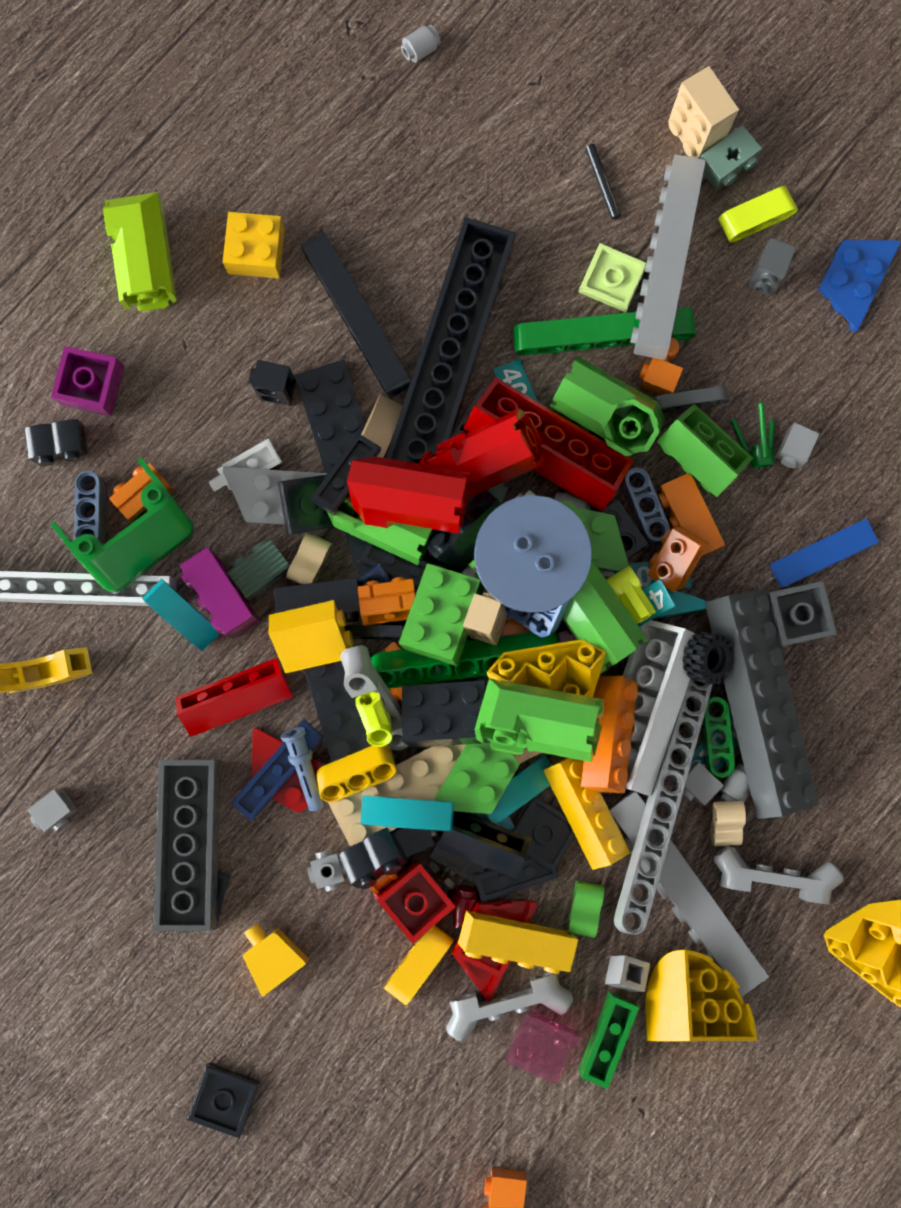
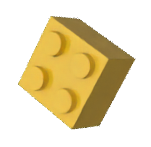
[223,212,285,279]

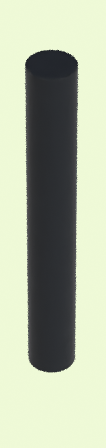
[585,144,621,220]

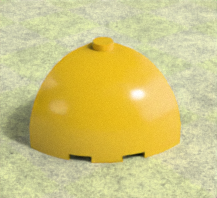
[645,950,758,1041]

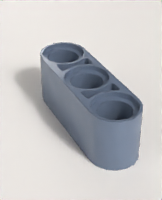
[622,468,670,545]
[74,471,107,545]

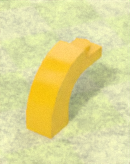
[0,647,93,693]

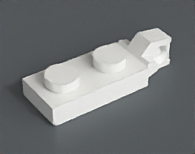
[208,439,282,492]

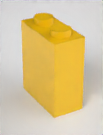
[269,600,353,673]

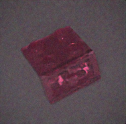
[506,1010,581,1084]

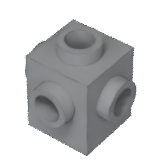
[307,849,347,892]

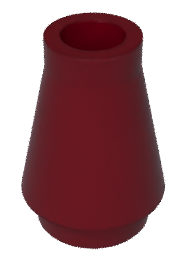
[452,885,479,929]

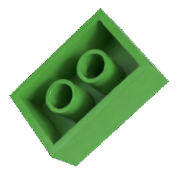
[657,404,753,497]
[399,563,484,666]

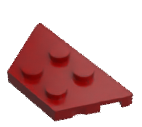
[251,727,326,813]
[451,900,538,1001]

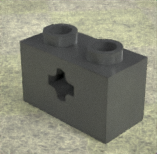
[747,238,796,295]

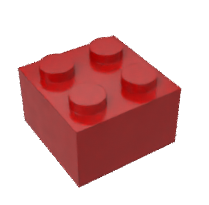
[374,860,456,944]

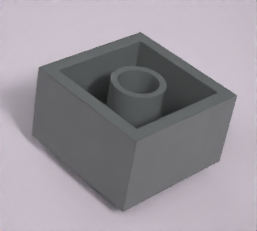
[767,581,837,647]

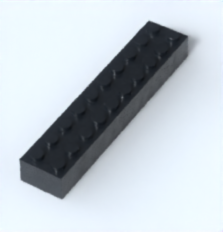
[386,217,516,464]

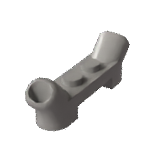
[340,645,408,750]
[713,846,844,905]
[446,972,573,1042]

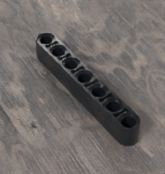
[300,232,411,398]

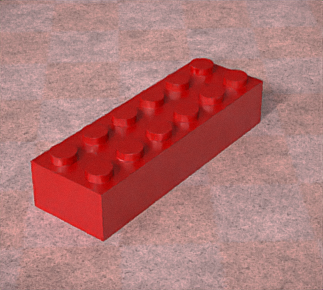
[464,377,634,512]

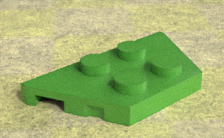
[576,507,629,573]
[434,743,520,814]

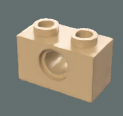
[463,592,507,646]

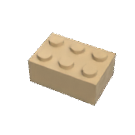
[668,66,739,159]

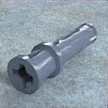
[281,727,326,811]

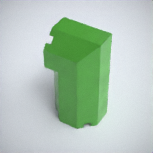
[550,357,666,456]
[327,495,436,565]
[556,562,649,674]
[475,678,604,762]

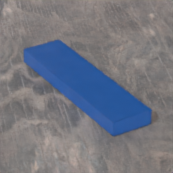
[769,518,879,589]

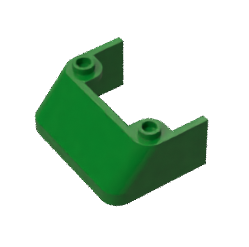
[50,457,194,593]

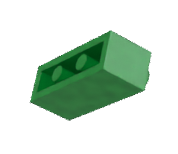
[578,990,639,1089]

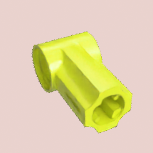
[606,566,656,624]
[356,691,392,747]

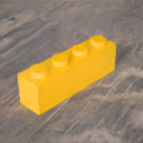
[543,758,630,870]
[458,911,578,974]

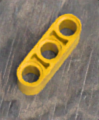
[316,745,396,802]
[384,925,454,1005]

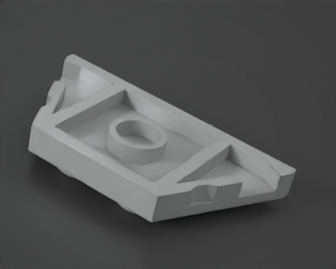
[223,467,327,525]

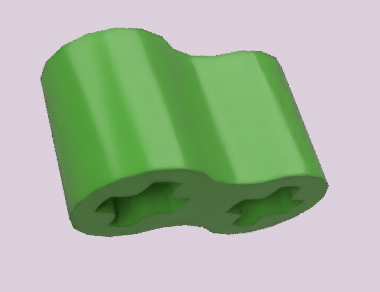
[567,880,605,938]

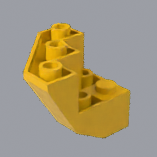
[487,639,606,697]
[824,900,901,1007]

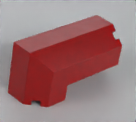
[420,409,546,498]
[347,456,470,533]

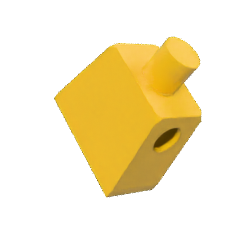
[243,923,309,997]

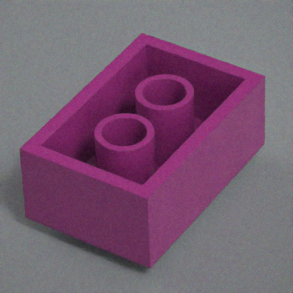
[179,547,260,639]

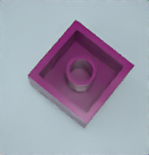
[51,346,124,417]

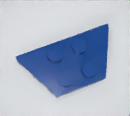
[818,240,901,332]

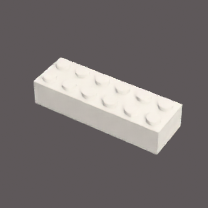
[623,620,695,796]

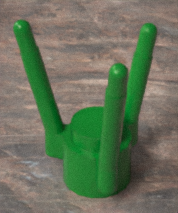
[731,402,775,468]

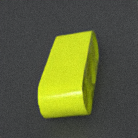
[718,186,798,243]

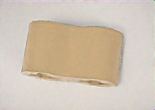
[286,532,333,585]
[710,801,746,846]

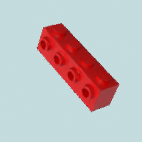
[175,658,293,737]

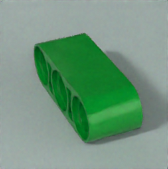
[701,697,735,778]

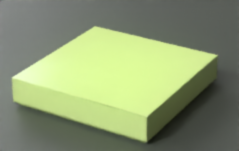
[578,243,646,312]

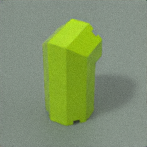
[103,192,177,312]

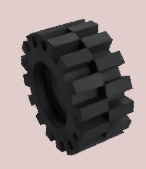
[683,631,734,685]

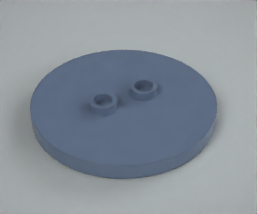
[474,495,591,613]

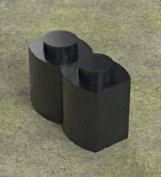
[25,419,87,466]
[339,828,407,889]

